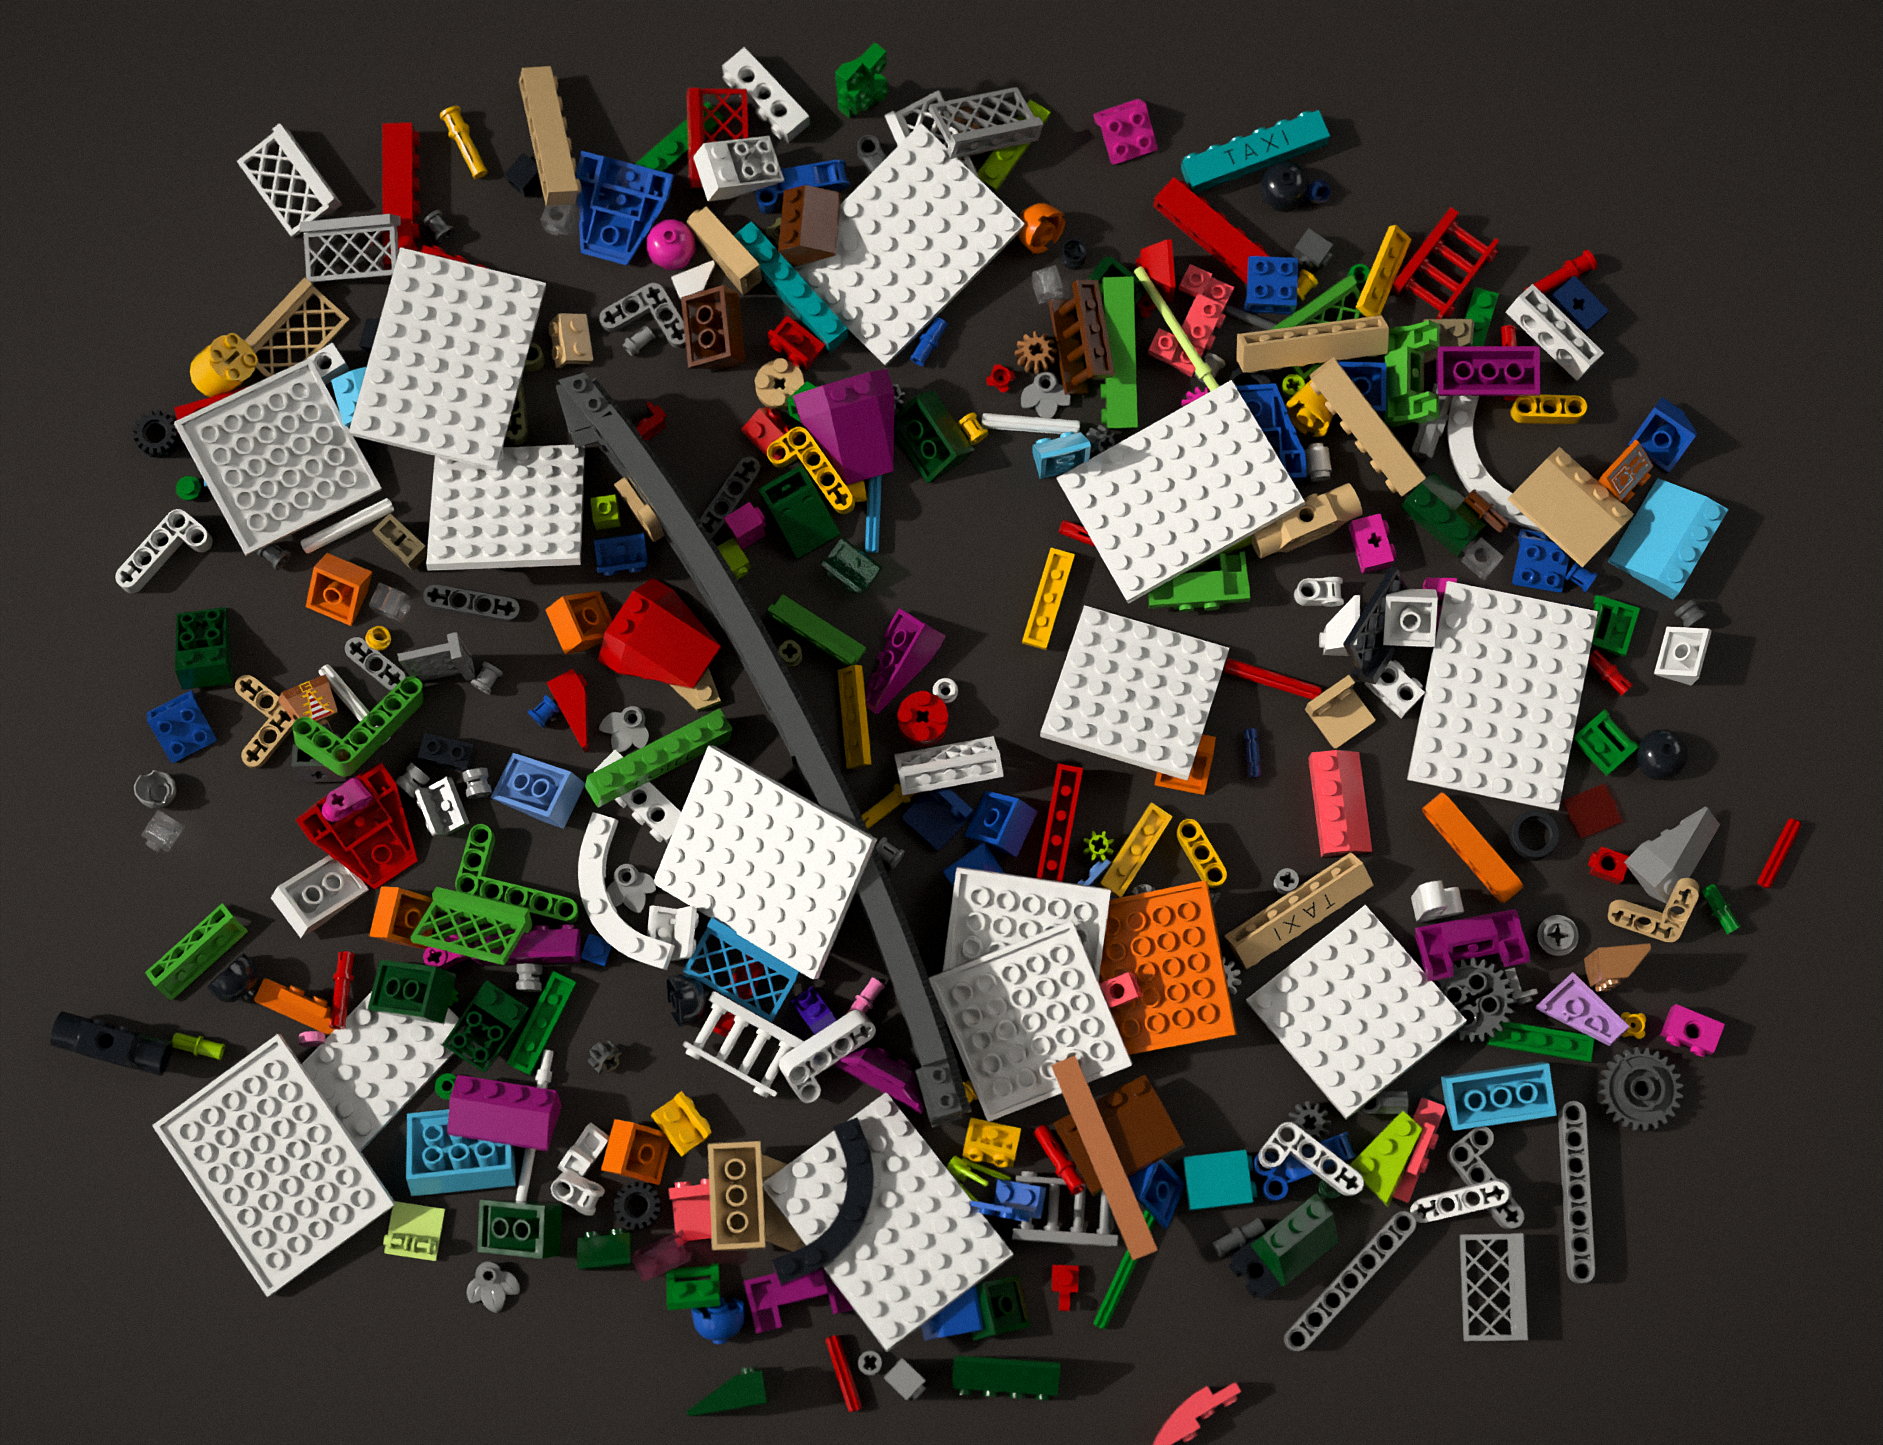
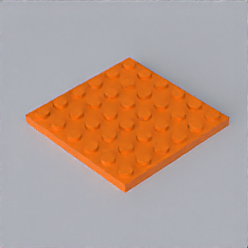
[1099,880,1237,1055]

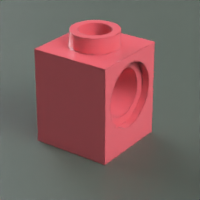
[1100,972,1143,1008]

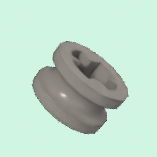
[858,1351,882,1375]

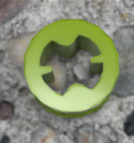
[1281,374,1305,399]

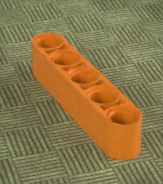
[1422,792,1524,904]

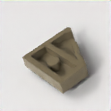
[1424,319,1475,368]

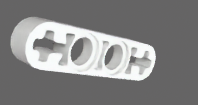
[1410,1179,1511,1223]

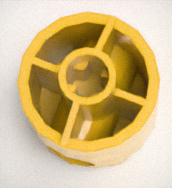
[190,333,258,397]

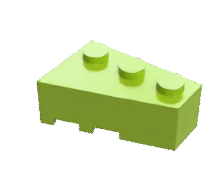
[1349,1111,1422,1207]

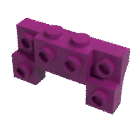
[1415,909,1530,981]
[744,1268,854,1333]

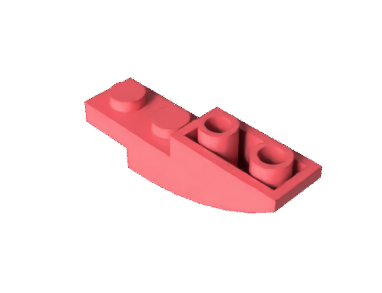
[1153,1382,1241,1445]

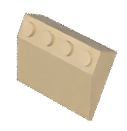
[1507,447,1634,567]

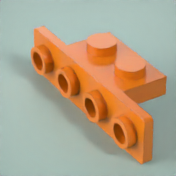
[254,978,349,1035]

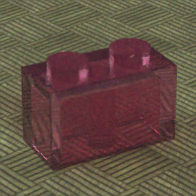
[632,1230,693,1282]

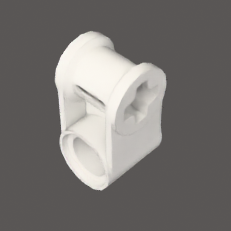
[1294,577,1344,607]
[551,1170,605,1215]

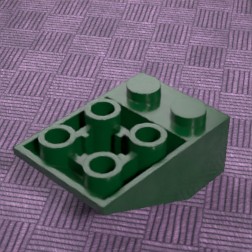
[758,465,841,560]
[175,607,233,690]
[442,980,532,1073]

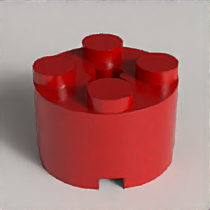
[897,691,948,746]

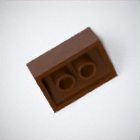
[778,185,841,267]
[681,285,746,369]

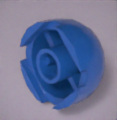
[691,1298,745,1344]

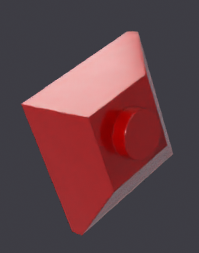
[1135,239,1176,303]

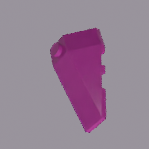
[865,608,946,714]

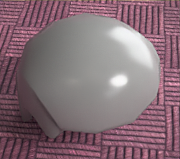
[134,770,177,809]

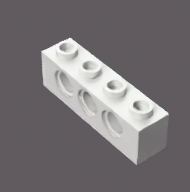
[722,47,810,143]
[1506,284,1604,380]
[594,750,681,844]

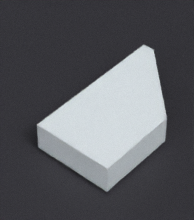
[671,260,715,300]

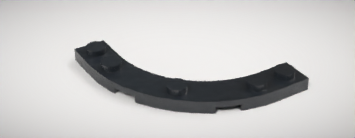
[772,1117,874,1287]

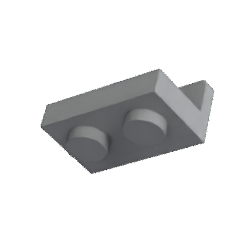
[415,777,470,836]

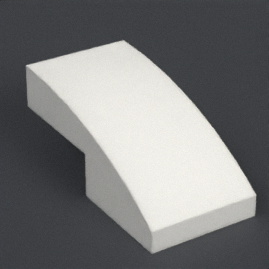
[557,1123,610,1177]

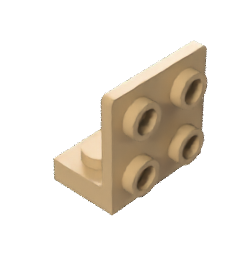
[1305,675,1375,749]

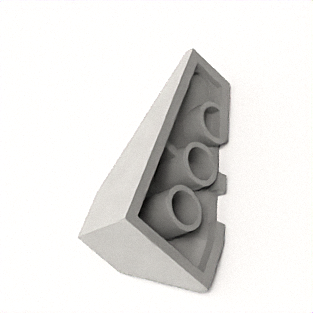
[1624,807,1720,904]

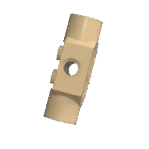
[1251,483,1362,558]

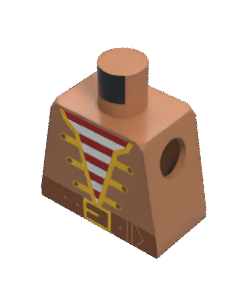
[278,674,337,733]

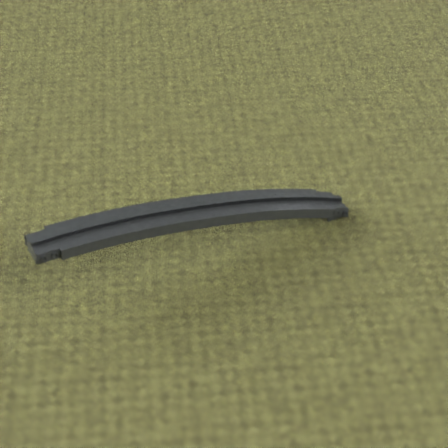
[556,372,971,1127]

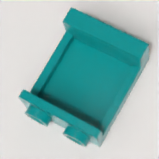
[1182,1150,1257,1211]

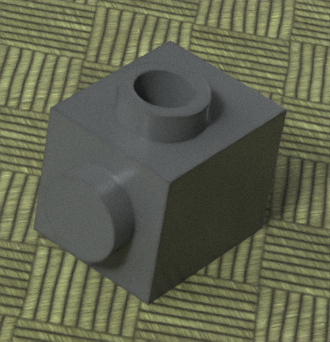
[1292,228,1333,272]

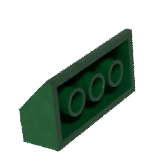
[952,1356,1060,1401]

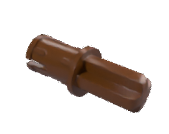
[1464,489,1509,533]

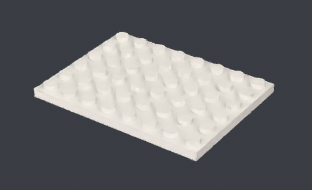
[787,123,1025,366]
[349,247,546,471]
[1057,380,1305,604]
[1407,581,1598,811]
[654,746,877,980]
[152,1034,396,1297]
[762,1093,1013,1352]

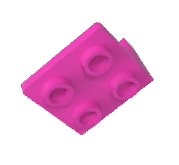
[1093,99,1158,164]

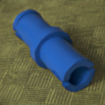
[910,317,948,367]

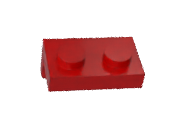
[768,315,826,370]
[741,407,802,460]

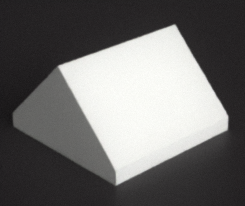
[1654,627,1712,685]

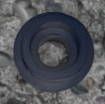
[1307,179,1331,204]

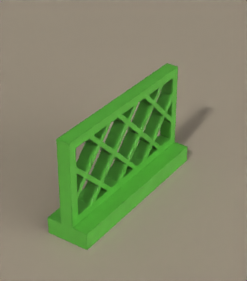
[1270,275,1364,380]
[411,887,533,965]

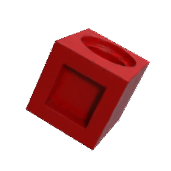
[1588,847,1630,884]

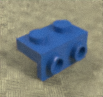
[594,532,648,576]

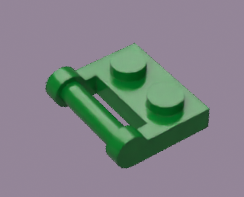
[1591,595,1640,657]
[1573,709,1639,776]
[666,1262,720,1310]

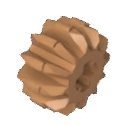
[1015,331,1057,375]

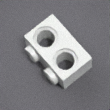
[1365,660,1425,719]

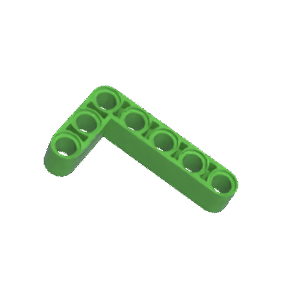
[292,677,424,777]
[455,824,580,924]

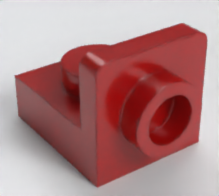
[636,401,667,442]

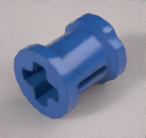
[1565,562,1598,593]
[527,695,561,728]

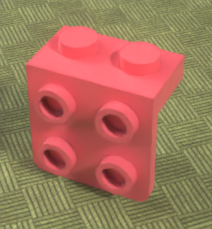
[669,1179,712,1242]

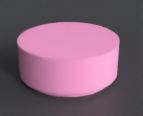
[299,1031,325,1047]

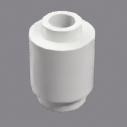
[1305,443,1332,482]

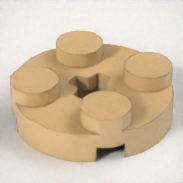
[755,358,804,409]

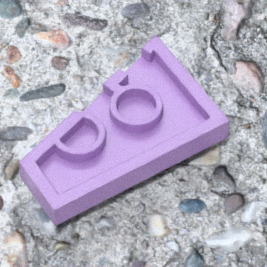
[1536,972,1629,1046]

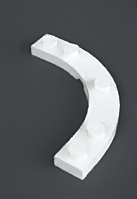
[1446,396,1543,532]
[578,812,675,970]

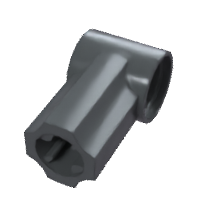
[858,135,887,173]
[1358,1091,1408,1115]

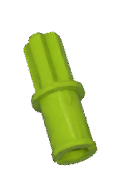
[172,1033,225,1060]

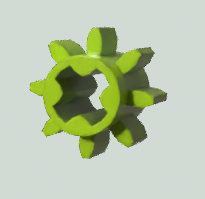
[1083,831,1114,862]

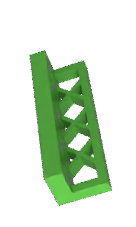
[768,594,866,667]
[145,903,248,1001]

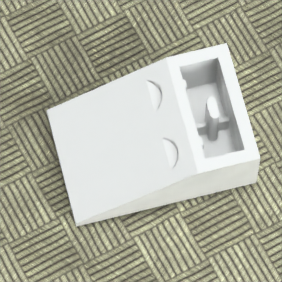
[693,136,784,201]

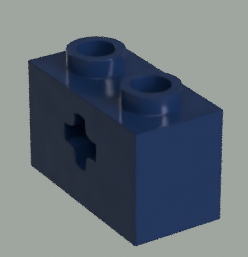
[1550,275,1609,335]

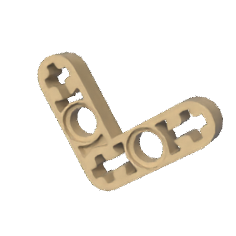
[614,478,664,542]
[235,675,294,769]
[1608,878,1699,942]

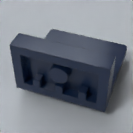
[902,787,973,851]

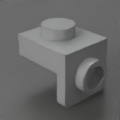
[1502,967,1538,1005]

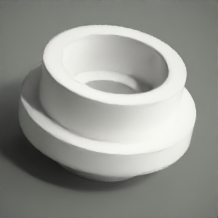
[933,678,958,704]

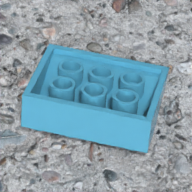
[1607,478,1729,600]
[406,1109,516,1196]

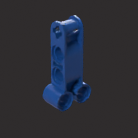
[756,159,850,214]
[1253,1132,1357,1202]

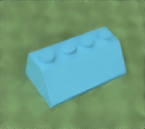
[1441,1062,1557,1130]

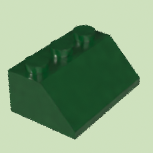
[894,390,975,484]
[1401,472,1489,557]
[1251,1193,1339,1287]

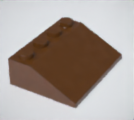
[1053,1075,1185,1196]

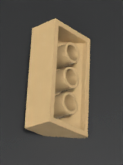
[708,1141,765,1251]

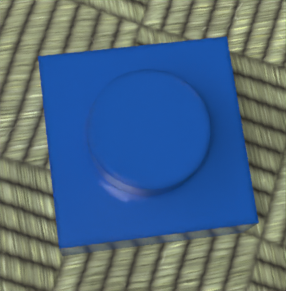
[580,934,613,967]

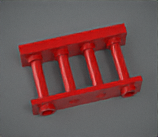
[1391,207,1499,319]

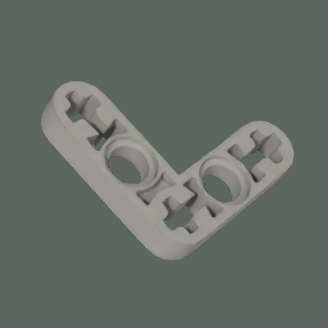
[599,283,686,348]

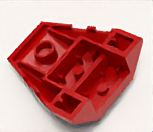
[598,578,721,689]
[295,762,418,889]

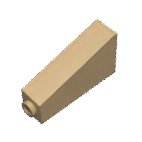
[687,207,762,295]

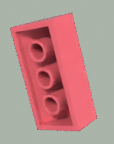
[1308,750,1372,858]

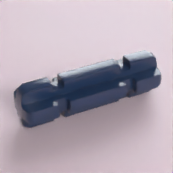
[1244,728,1262,778]

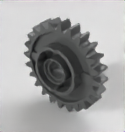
[1598,1047,1683,1131]

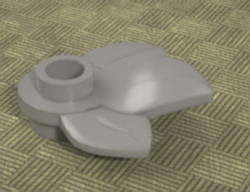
[1021,372,1070,418]
[599,706,649,753]
[607,864,656,913]
[467,1261,520,1313]

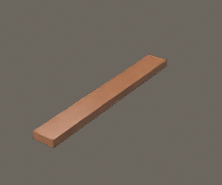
[1051,1056,1157,1261]

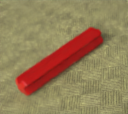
[1757,818,1802,889]
[826,1335,862,1412]

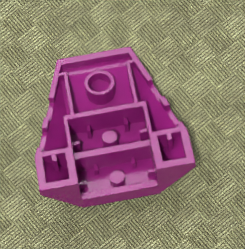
[793,368,894,485]

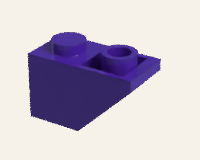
[791,987,837,1035]

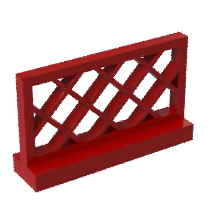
[687,88,748,190]

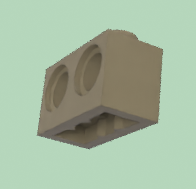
[372,513,427,571]

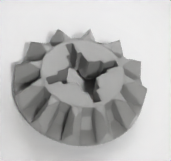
[1537,915,1579,956]

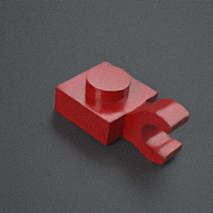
[1051,1265,1079,1311]

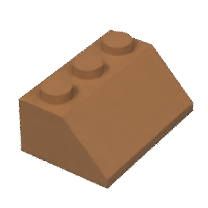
[1584,944,1651,992]

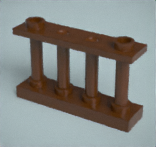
[1048,280,1115,395]

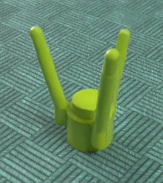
[946,1155,1011,1210]

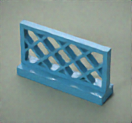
[683,917,801,1023]

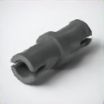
[1212,1218,1266,1257]

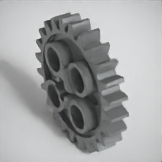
[1437,958,1516,1043]

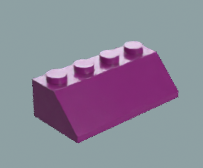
[1436,346,1540,396]
[472,925,581,966]
[447,1075,562,1151]

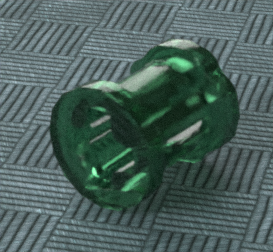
[1318,1174,1341,1199]

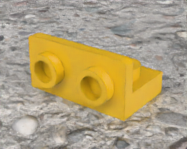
[651,1091,712,1157]
[962,1118,1021,1168]

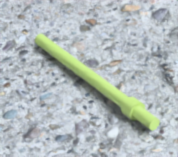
[1134,266,1219,391]

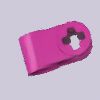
[322,777,373,822]
[423,931,473,970]

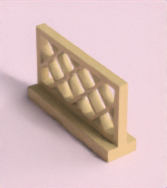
[245,277,350,378]

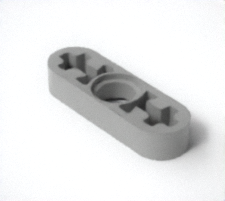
[345,637,407,691]

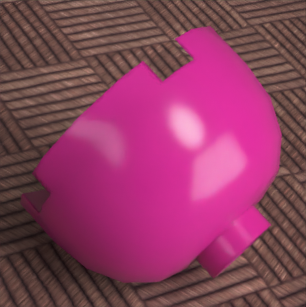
[647,219,696,270]

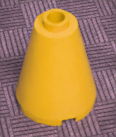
[1285,380,1333,437]

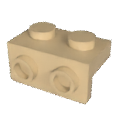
[548,313,593,368]

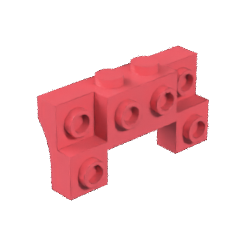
[1148,264,1234,377]

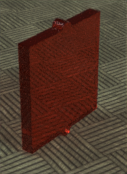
[1563,784,1622,839]

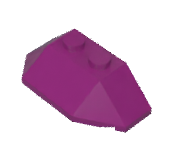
[832,1047,924,1114]

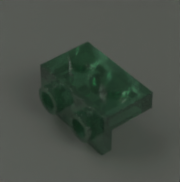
[820,537,883,594]

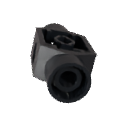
[50,1011,173,1076]

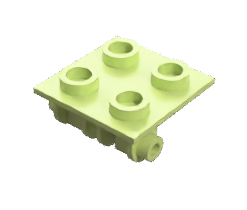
[384,1201,445,1261]

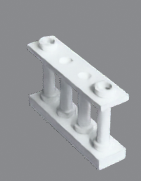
[683,991,804,1098]

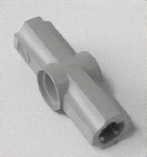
[1411,383,1453,460]

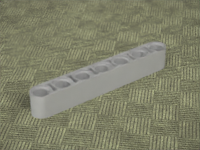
[1558,1101,1595,1284]
[1284,1211,1416,1351]

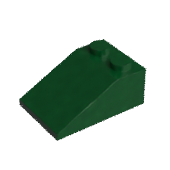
[367,960,457,1025]
[477,1199,562,1259]
[687,1366,769,1417]

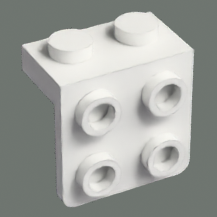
[647,906,699,961]

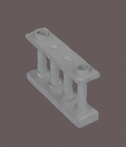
[1012,1171,1118,1247]

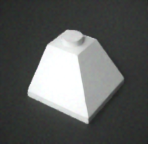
[1383,589,1438,647]
[1319,595,1360,656]

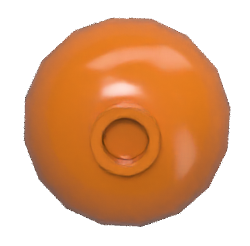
[1018,203,1066,254]

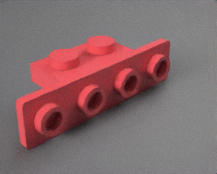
[1393,1098,1445,1203]

